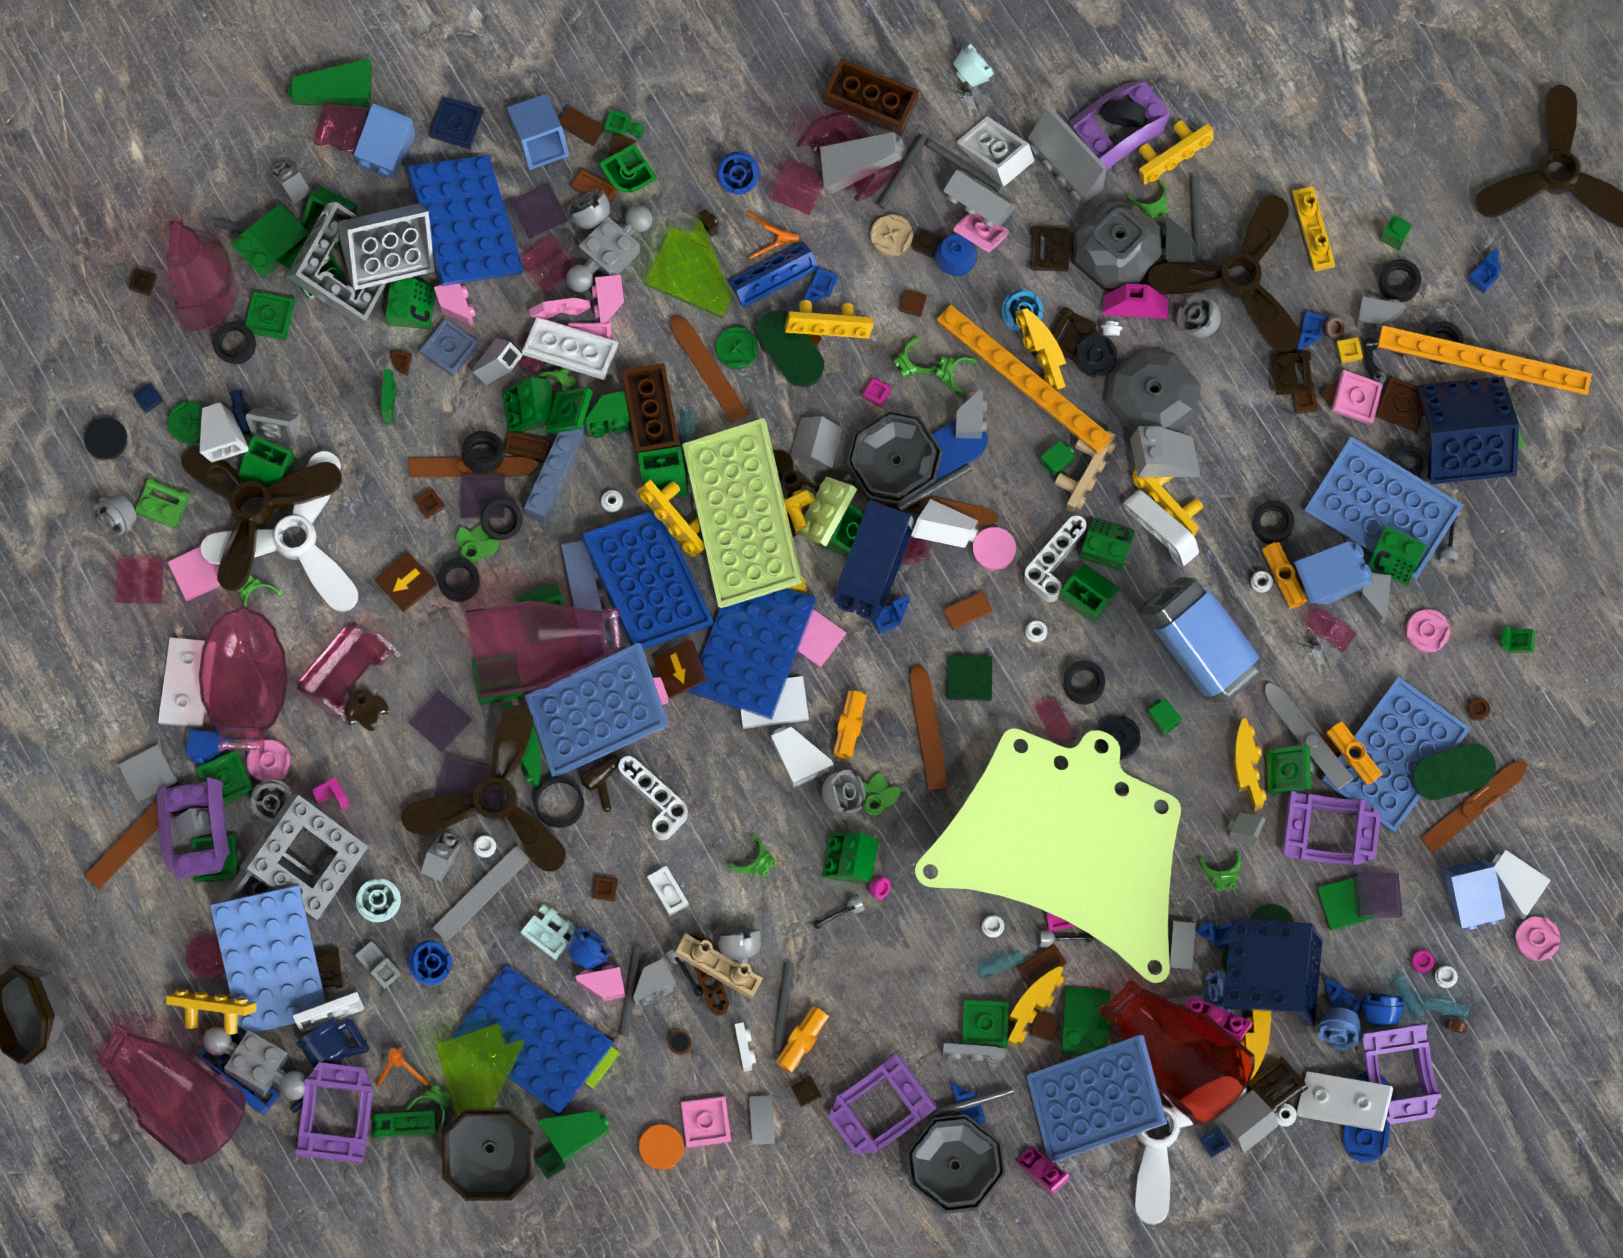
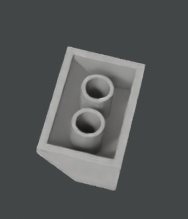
[943,169,1018,227]

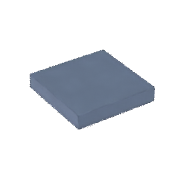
[419,318,480,377]

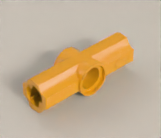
[1262,542,1307,609]
[833,691,867,759]
[1326,721,1383,786]
[776,1006,829,1073]

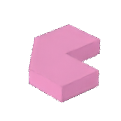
[529,298,591,320]

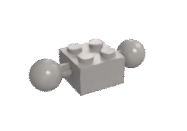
[566,205,653,292]
[203,1026,307,1100]

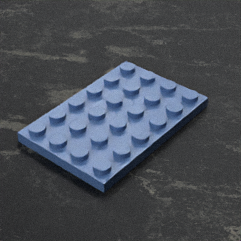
[1304,437,1463,580]
[525,643,669,777]
[1321,676,1471,834]
[210,884,326,1033]
[1026,1035,1167,1163]

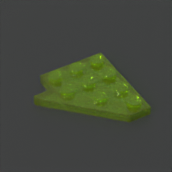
[645,220,732,319]
[435,1024,525,1117]

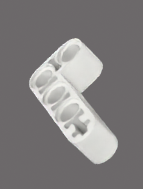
[1122,489,1199,567]
[1024,516,1086,602]
[618,756,688,840]

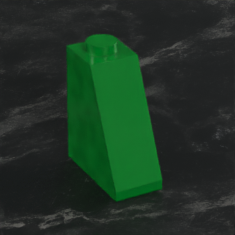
[538,1111,610,1162]

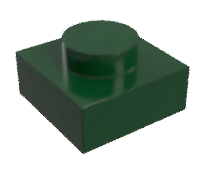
[535,1148,566,1180]

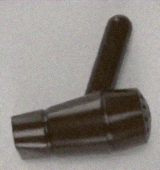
[580,755,620,812]

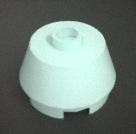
[953,44,995,87]
[356,878,401,922]

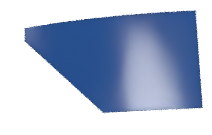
[1467,248,1501,294]
[872,595,910,634]
[951,1083,986,1124]

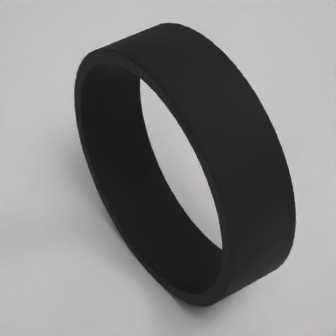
[535,777,584,828]

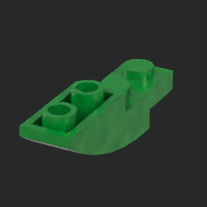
[502,701,542,790]

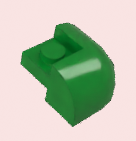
[599,143,658,193]

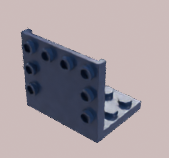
[1417,377,1519,484]
[1223,918,1323,1027]

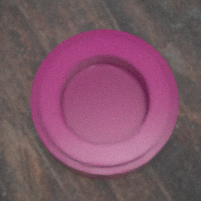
[869,876,891,899]
[1411,950,1434,973]

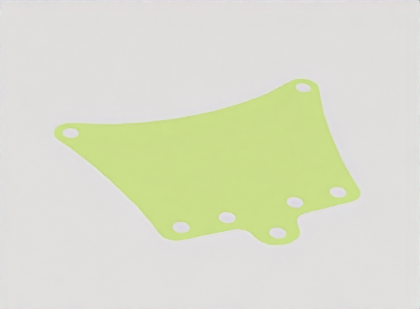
[915,728,1181,983]

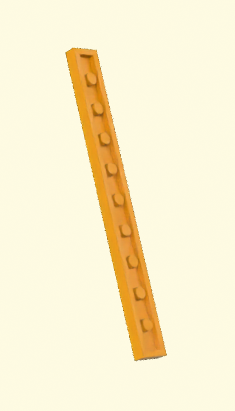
[936,305,1112,454]
[1377,326,1592,396]

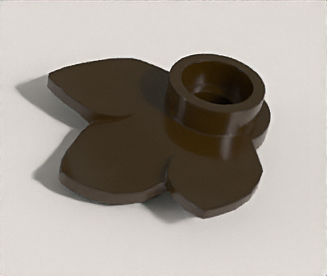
[345,689,389,731]

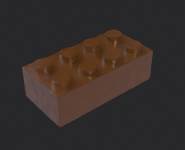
[824,58,919,136]
[622,363,680,460]

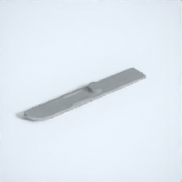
[1265,683,1354,790]
[433,845,530,942]

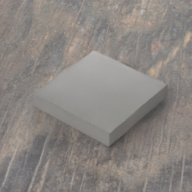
[118,744,179,804]

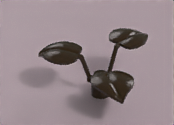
[773,450,856,538]

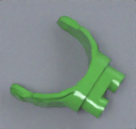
[1126,180,1169,220]
[893,337,939,378]
[934,356,977,397]
[534,368,577,391]
[237,574,282,621]
[728,833,776,877]
[1199,850,1241,891]
[405,1084,452,1133]

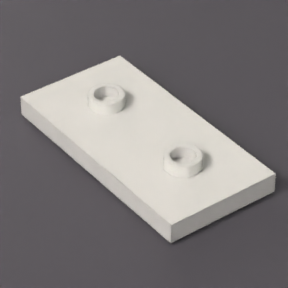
[522,317,619,380]
[158,638,214,728]
[1296,1071,1393,1132]

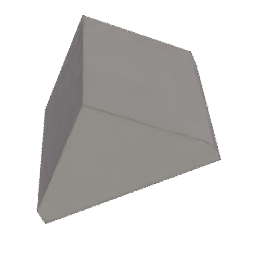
[790,416,843,470]
[1217,1090,1278,1154]

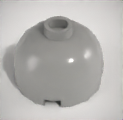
[566,189,610,229]
[1177,294,1221,338]
[821,770,866,815]
[716,928,761,964]

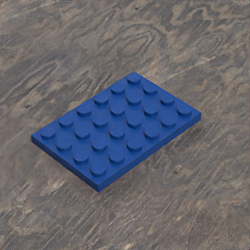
[407,155,524,286]
[581,511,714,650]
[689,588,817,720]
[452,965,614,1116]

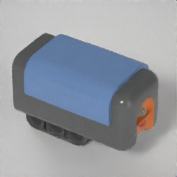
[1139,577,1262,703]

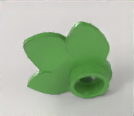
[456,525,500,563]
[862,773,900,816]

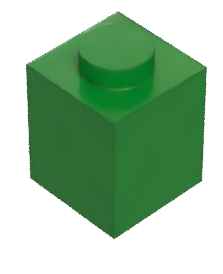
[1380,214,1412,251]
[1040,440,1075,479]
[1147,698,1182,736]

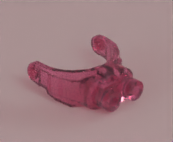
[519,332,548,374]

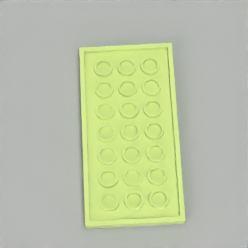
[682,418,803,608]

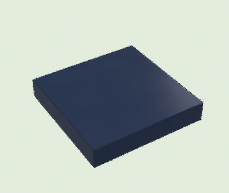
[429,97,484,149]

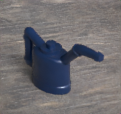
[290,1017,369,1113]

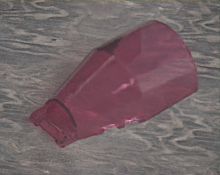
[166,218,238,331]
[466,600,626,699]
[96,1022,246,1165]

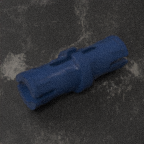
[229,389,251,435]

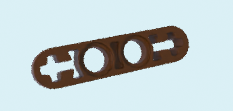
[689,932,729,1016]

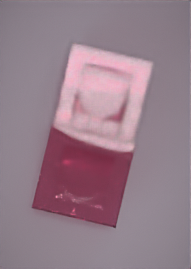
[1305,607,1356,651]
[1035,697,1076,746]

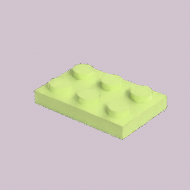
[795,477,857,546]

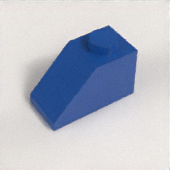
[186,730,236,765]

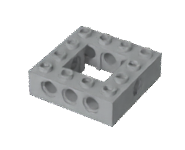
[286,202,386,323]
[240,794,368,920]

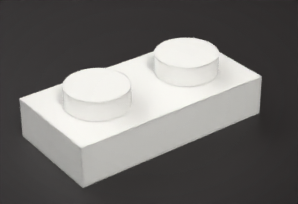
[647,866,689,916]
[735,1022,756,1072]

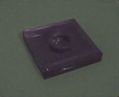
[510,182,568,239]
[461,474,505,518]
[409,691,472,752]
[1354,872,1403,918]

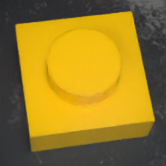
[1336,337,1363,364]

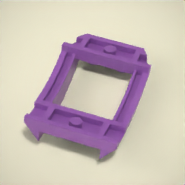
[1069,81,1171,171]
[157,777,231,879]
[1280,791,1381,865]
[1362,1023,1441,1124]
[828,1053,937,1154]
[295,1062,373,1164]

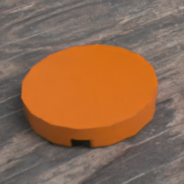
[639,1124,684,1170]

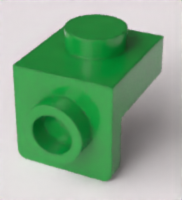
[1499,626,1535,653]

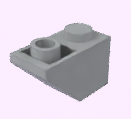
[269,161,312,204]
[1356,296,1405,332]
[471,338,523,385]
[956,390,987,439]
[174,807,230,839]
[421,831,463,882]
[633,958,676,1006]

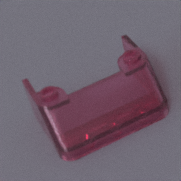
[796,112,900,201]
[297,623,401,722]

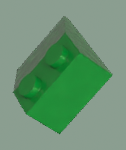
[231,204,310,279]
[1061,987,1111,1056]

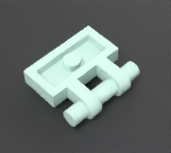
[520,904,577,961]

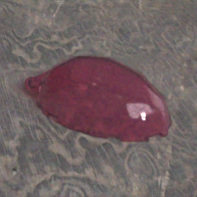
[198,606,288,753]

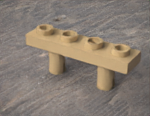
[1055,431,1117,514]
[674,933,763,999]

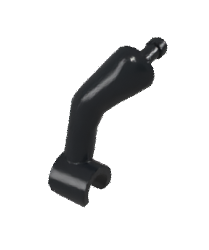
[1364,338,1386,383]

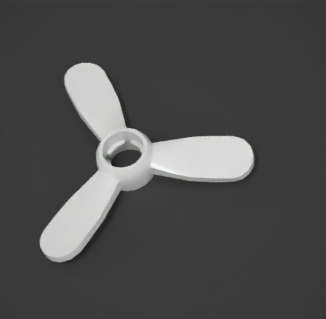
[201,451,359,612]
[1135,1076,1246,1225]

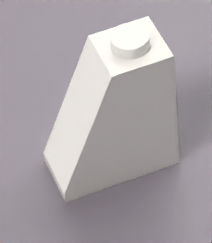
[199,403,248,462]
[911,499,978,548]
[771,727,834,788]
[1491,850,1551,920]

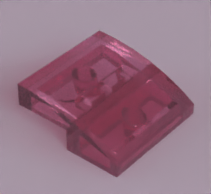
[313,103,368,151]
[770,159,824,215]
[519,234,577,293]
[115,558,164,604]

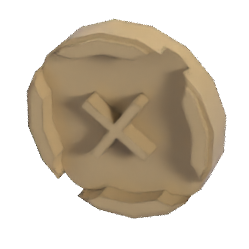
[870,214,913,257]

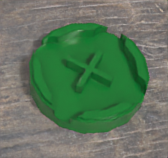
[715,326,759,370]
[167,401,204,444]

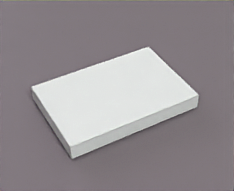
[741,676,809,729]
[293,992,364,1033]

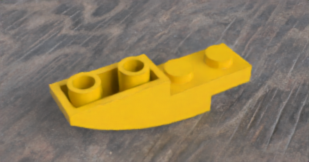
[1015,308,1066,390]
[1234,718,1266,811]
[1008,966,1065,1048]
[1240,1010,1271,1082]

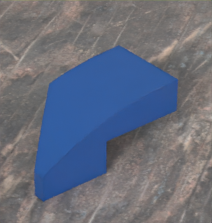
[804,268,839,303]
[1297,312,1327,351]
[1195,922,1231,948]
[1325,978,1363,1014]

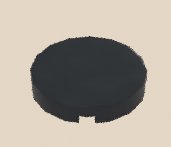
[1074,333,1117,377]
[84,417,128,461]
[1097,716,1141,760]

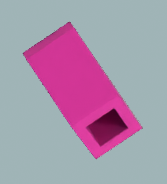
[1103,283,1169,319]
[1181,996,1252,1045]
[1016,1146,1070,1197]

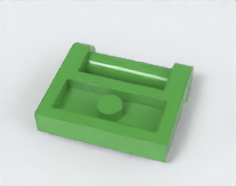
[135,477,191,529]

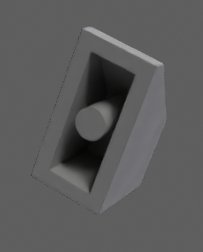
[1357,573,1391,623]
[1227,812,1266,848]

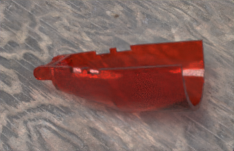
[1098,980,1255,1125]

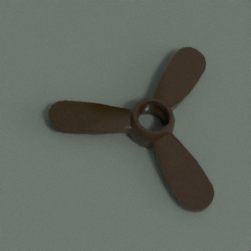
[1475,85,1623,228]
[1148,195,1300,353]
[181,446,342,591]
[401,705,566,871]

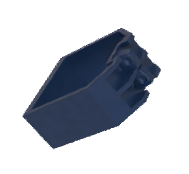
[834,500,916,620]

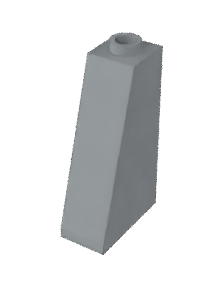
[820,132,904,194]

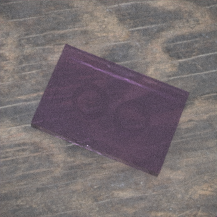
[435,754,506,810]

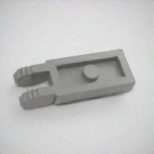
[942,1043,1007,1064]

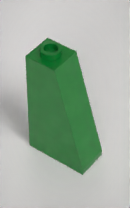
[288,59,372,107]

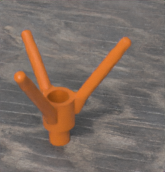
[746,211,799,260]
[376,1045,430,1087]

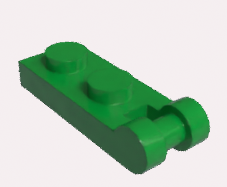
[372,1111,436,1139]

